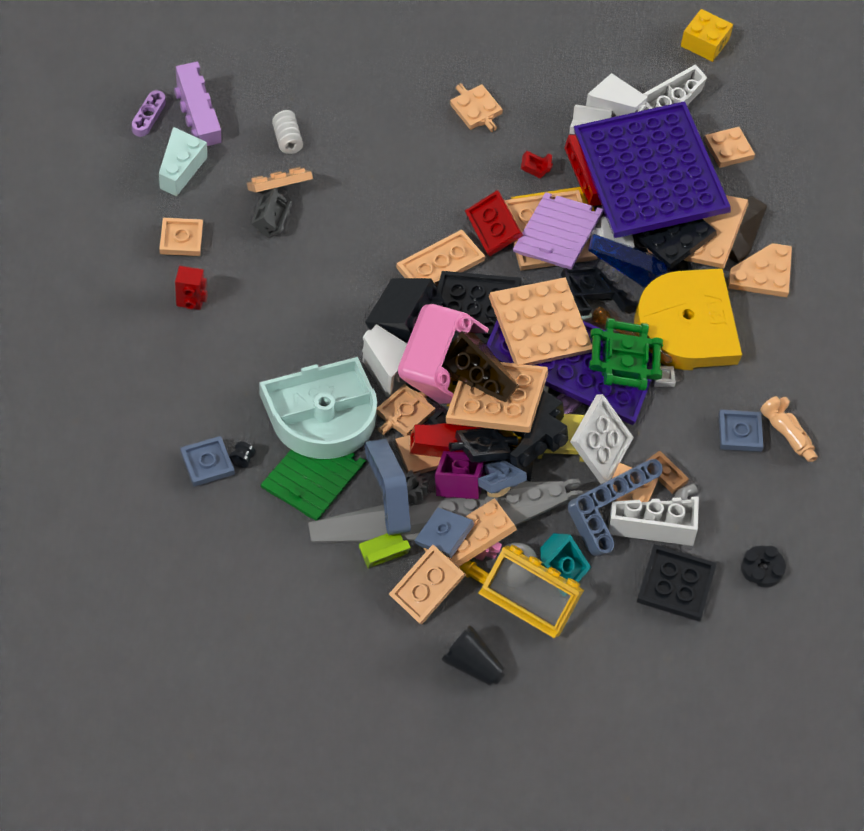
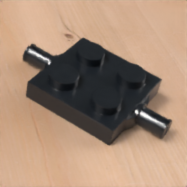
[448,428,519,463]

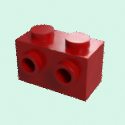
[175,266,208,310]

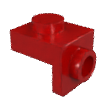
[521,151,553,179]

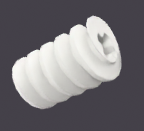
[272,110,303,154]

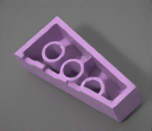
[174,61,222,146]

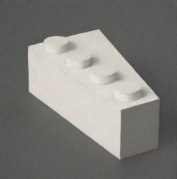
[643,64,707,110]
[608,496,699,546]

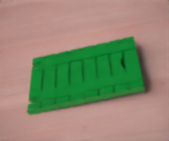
[261,450,366,521]

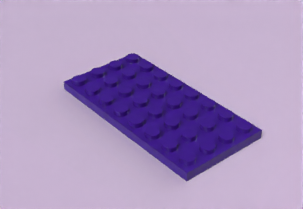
[486,320,652,425]

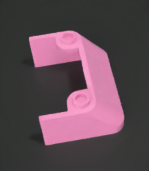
[398,304,489,404]

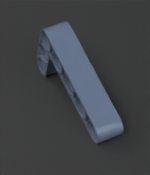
[364,439,411,535]
[568,459,663,556]

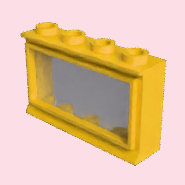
[478,545,584,638]

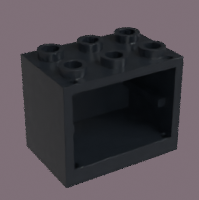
[365,278,448,343]

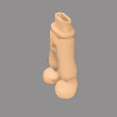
[760,396,818,462]

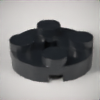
[741,545,786,588]

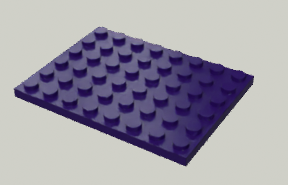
[573,101,731,239]

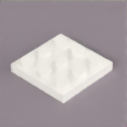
[570,394,634,484]

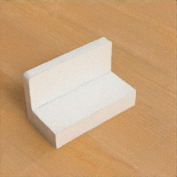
[569,105,612,134]

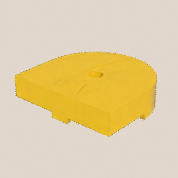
[634,268,742,370]

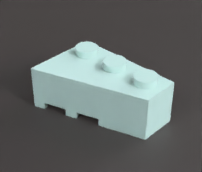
[159,127,207,196]

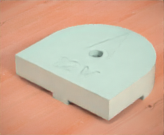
[259,357,377,459]

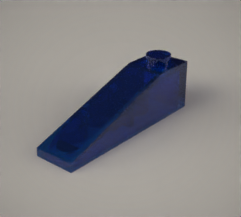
[588,234,668,288]

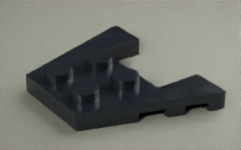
[561,266,638,316]

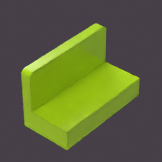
[359,533,411,569]

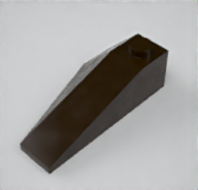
[728,196,767,264]

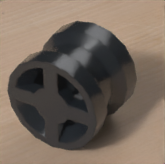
[229,441,256,468]

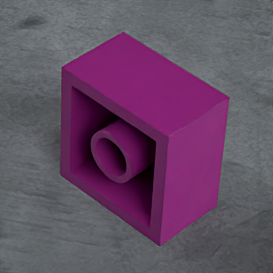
[435,451,487,499]

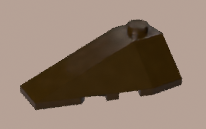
[441,331,519,402]

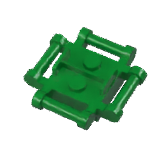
[589,318,663,391]

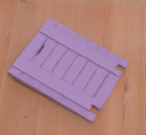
[513,192,604,270]

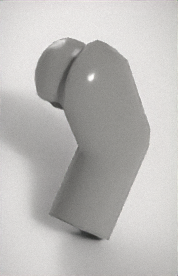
[674,483,698,500]

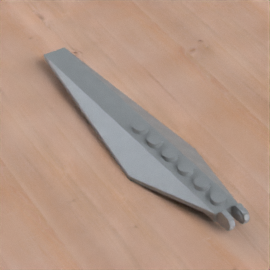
[308,479,583,543]

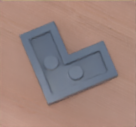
[478,460,527,493]

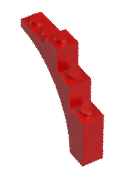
[410,423,482,457]

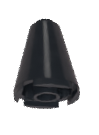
[441,625,505,686]

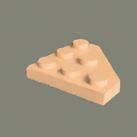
[728,243,792,297]

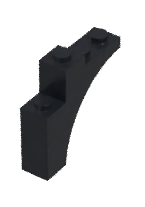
[510,390,568,470]

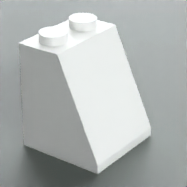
[586,73,647,117]
[362,324,407,399]

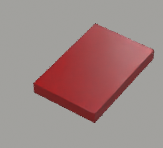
[465,190,523,256]

